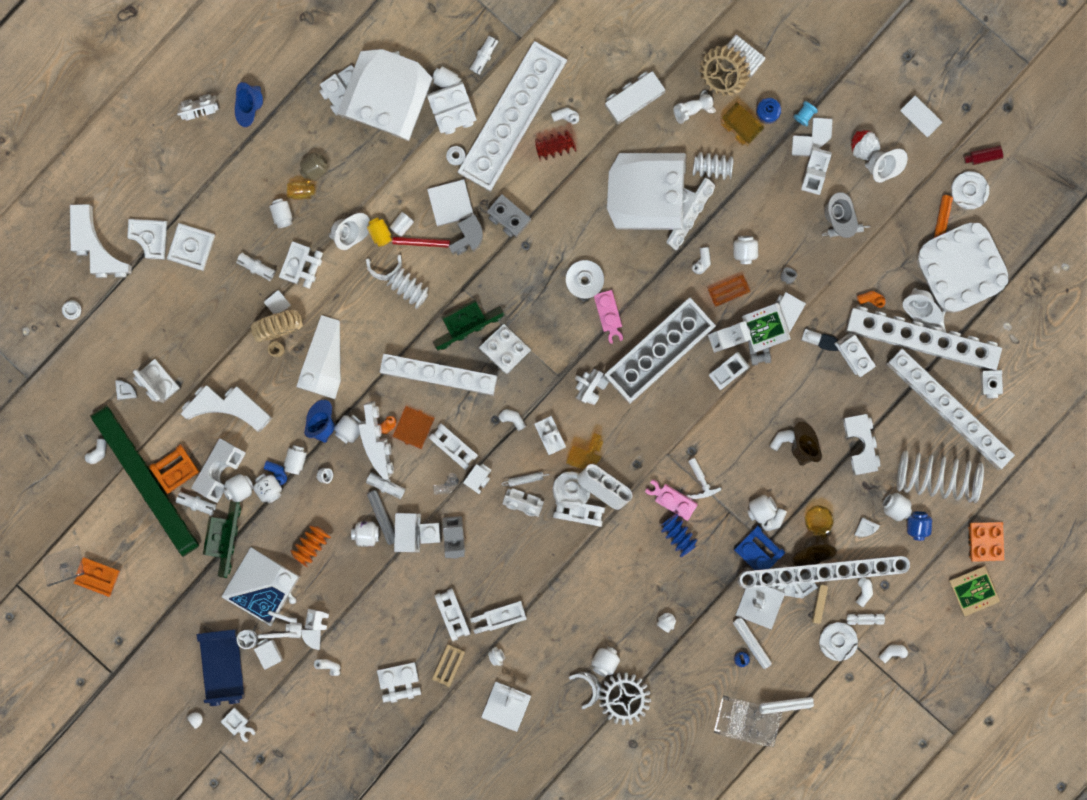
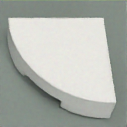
[115,380,137,400]
[854,518,880,537]
[301,630,321,650]

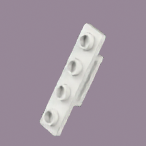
[666,178,715,250]

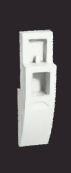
[359,401,394,480]

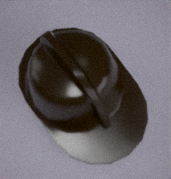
[791,422,822,466]
[792,534,837,566]

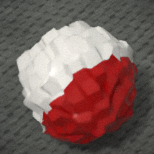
[851,130,880,160]

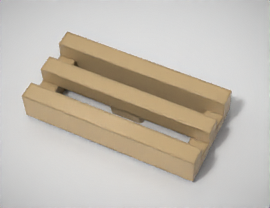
[812,584,828,624]
[432,644,465,687]

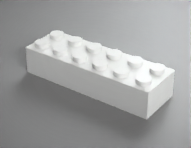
[604,298,716,404]

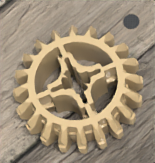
[699,45,751,97]
[251,310,303,342]

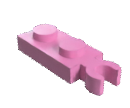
[594,290,623,344]
[645,480,698,521]

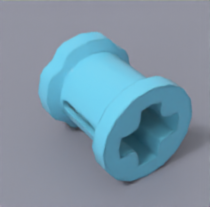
[793,101,818,127]

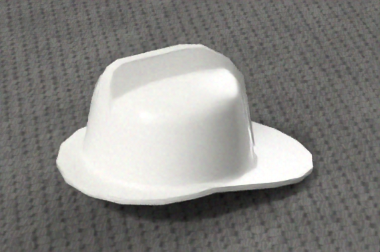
[865,148,908,183]
[328,213,370,250]
[903,288,943,328]

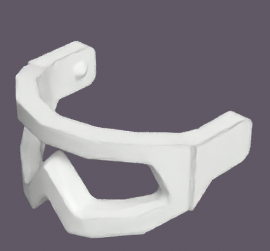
[366,255,402,281]
[569,672,602,709]

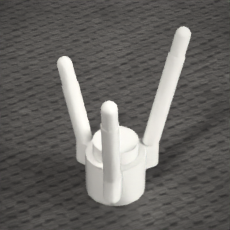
[257,611,302,638]

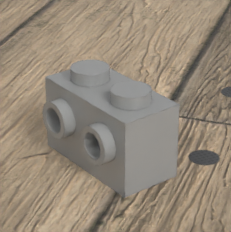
[487,194,531,238]

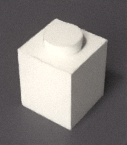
[419,523,441,544]
[254,638,283,670]

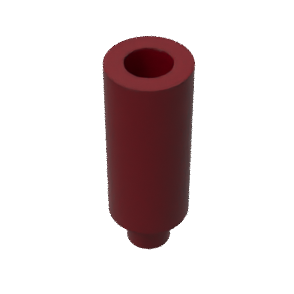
[964,145,1003,165]

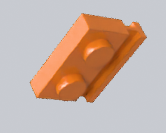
[73,557,120,597]

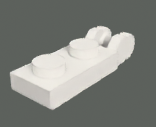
[470,601,527,634]

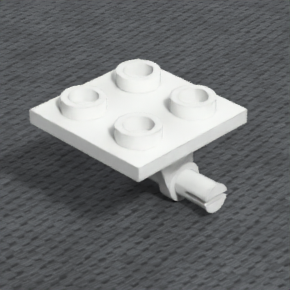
[481,682,531,732]

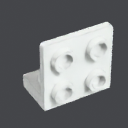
[133,359,180,403]

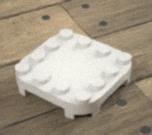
[917,223,1008,313]

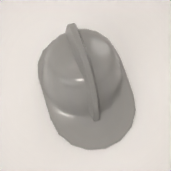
[824,193,858,238]

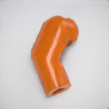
[378,416,397,434]

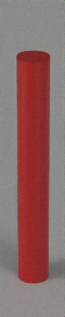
[392,237,450,248]

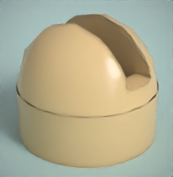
[268,341,285,358]

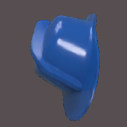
[235,82,263,127]
[304,400,335,443]

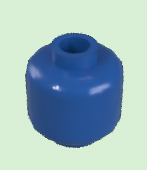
[756,98,781,124]
[907,511,932,541]

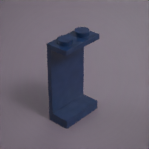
[196,629,245,706]

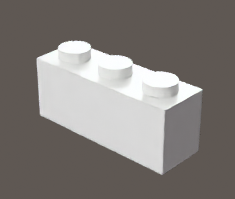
[605,71,665,125]

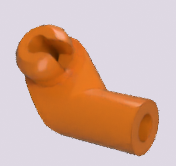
[857,291,886,308]

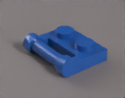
[734,525,786,576]

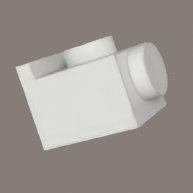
[980,370,1003,399]
[463,464,491,494]

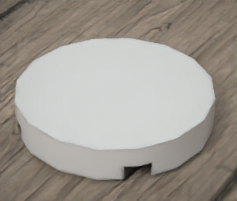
[951,171,989,210]
[552,471,590,509]
[819,622,858,661]

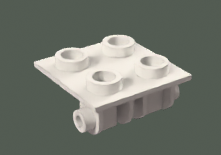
[177,94,219,121]
[479,324,531,374]

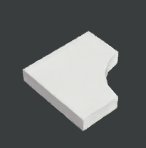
[127,219,167,260]

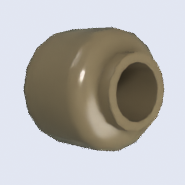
[300,153,329,181]

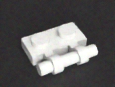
[279,241,323,289]
[377,662,421,703]

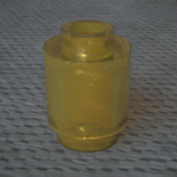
[287,180,315,200]

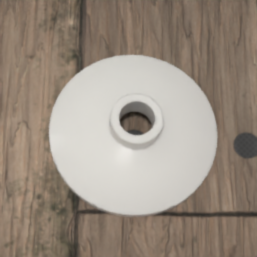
[566,260,604,299]

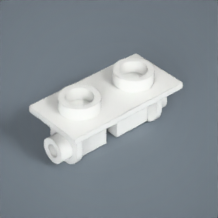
[503,488,544,517]

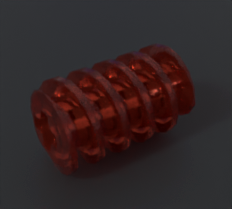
[535,129,577,162]

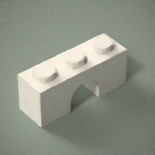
[843,414,880,475]
[191,438,246,503]

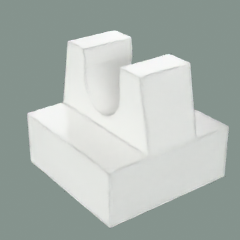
[305,609,329,631]

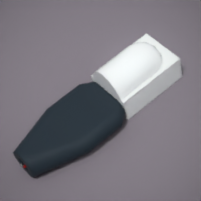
[801,329,839,351]

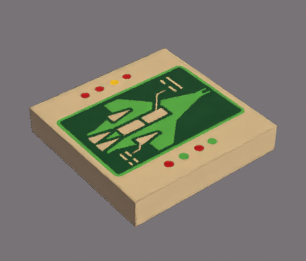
[949,566,1000,617]

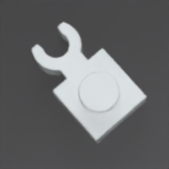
[221,708,256,742]

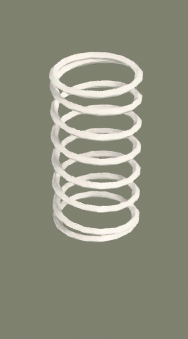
[897,450,984,504]

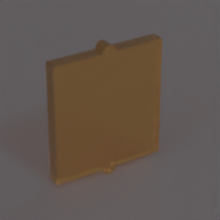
[392,406,435,449]

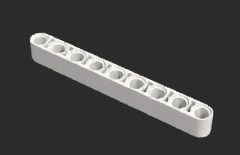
[737,556,910,589]

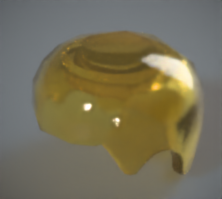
[805,505,834,536]

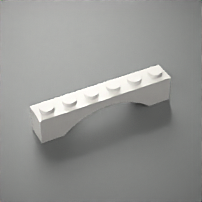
[380,354,497,396]

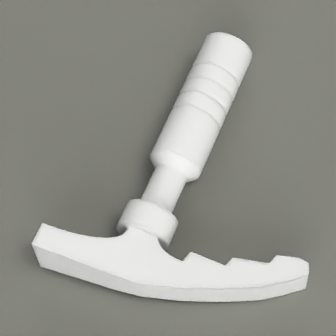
[687,458,721,499]

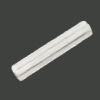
[733,617,772,669]
[759,697,814,714]

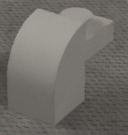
[449,214,483,256]
[443,516,465,559]

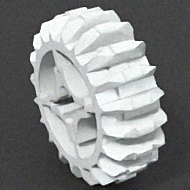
[599,673,651,725]

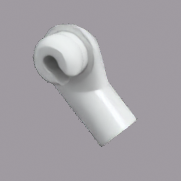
[551,108,579,124]
[692,247,711,274]
[499,409,526,431]
[761,508,787,531]
[856,578,873,607]

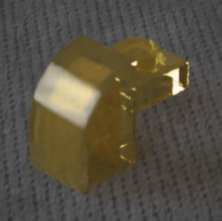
[566,433,603,469]

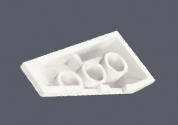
[296,315,341,399]

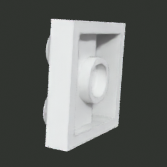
[319,65,354,118]
[427,82,476,135]

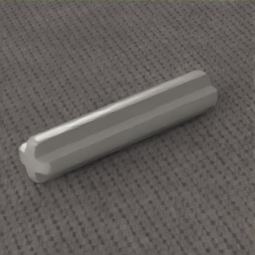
[367,490,395,545]

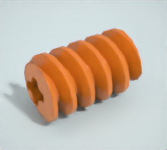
[290,525,331,568]

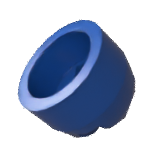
[734,652,750,667]

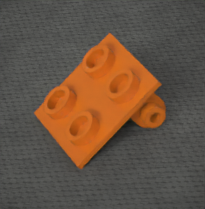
[968,522,1005,562]

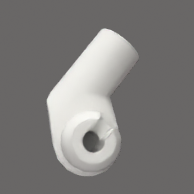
[769,430,795,451]
[85,439,107,464]
[879,645,908,663]
[314,659,341,676]

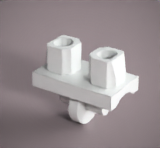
[575,369,609,405]
[534,416,566,455]

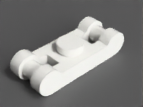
[428,423,478,470]
[553,501,605,527]
[434,588,470,641]

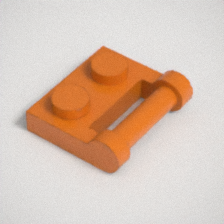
[149,444,200,494]

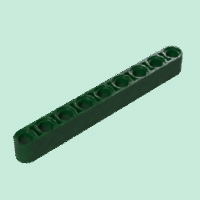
[90,405,199,557]

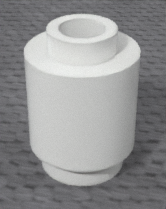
[432,66,462,88]
[269,199,293,228]
[284,445,307,475]

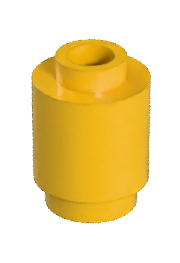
[367,218,392,247]

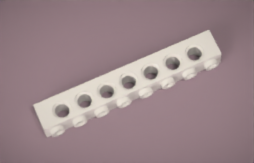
[845,306,1002,371]
[886,349,1015,470]

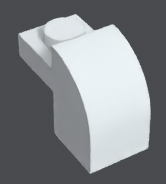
[801,147,832,195]
[708,321,752,353]
[709,352,750,390]

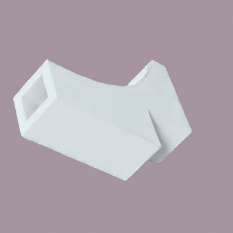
[70,204,132,278]
[181,385,272,432]

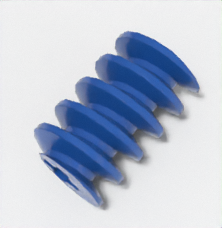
[660,514,698,557]

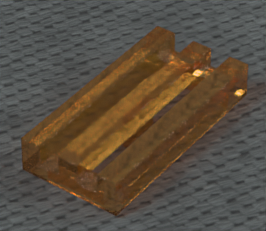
[708,274,751,308]

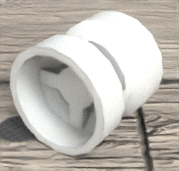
[237,630,258,649]

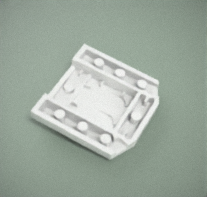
[337,49,433,141]
[607,153,686,230]

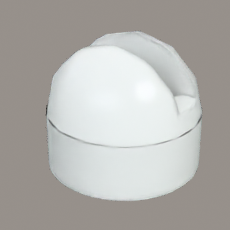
[316,468,333,484]
[186,712,203,729]

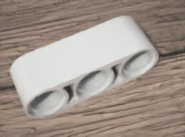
[577,464,632,510]

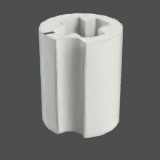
[389,212,414,237]

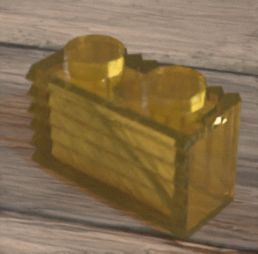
[720,102,764,146]

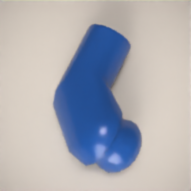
[264,461,287,485]

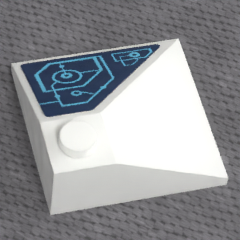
[222,547,300,626]

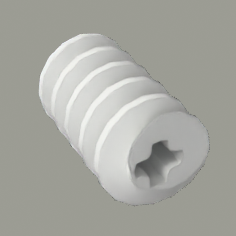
[693,152,733,180]
[387,268,429,309]

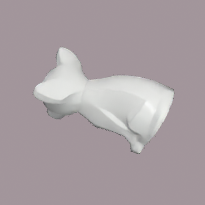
[673,90,716,124]

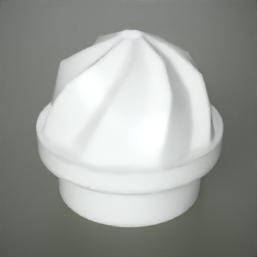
[656,613,676,633]

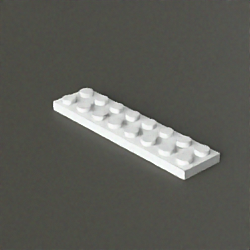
[458,41,567,192]

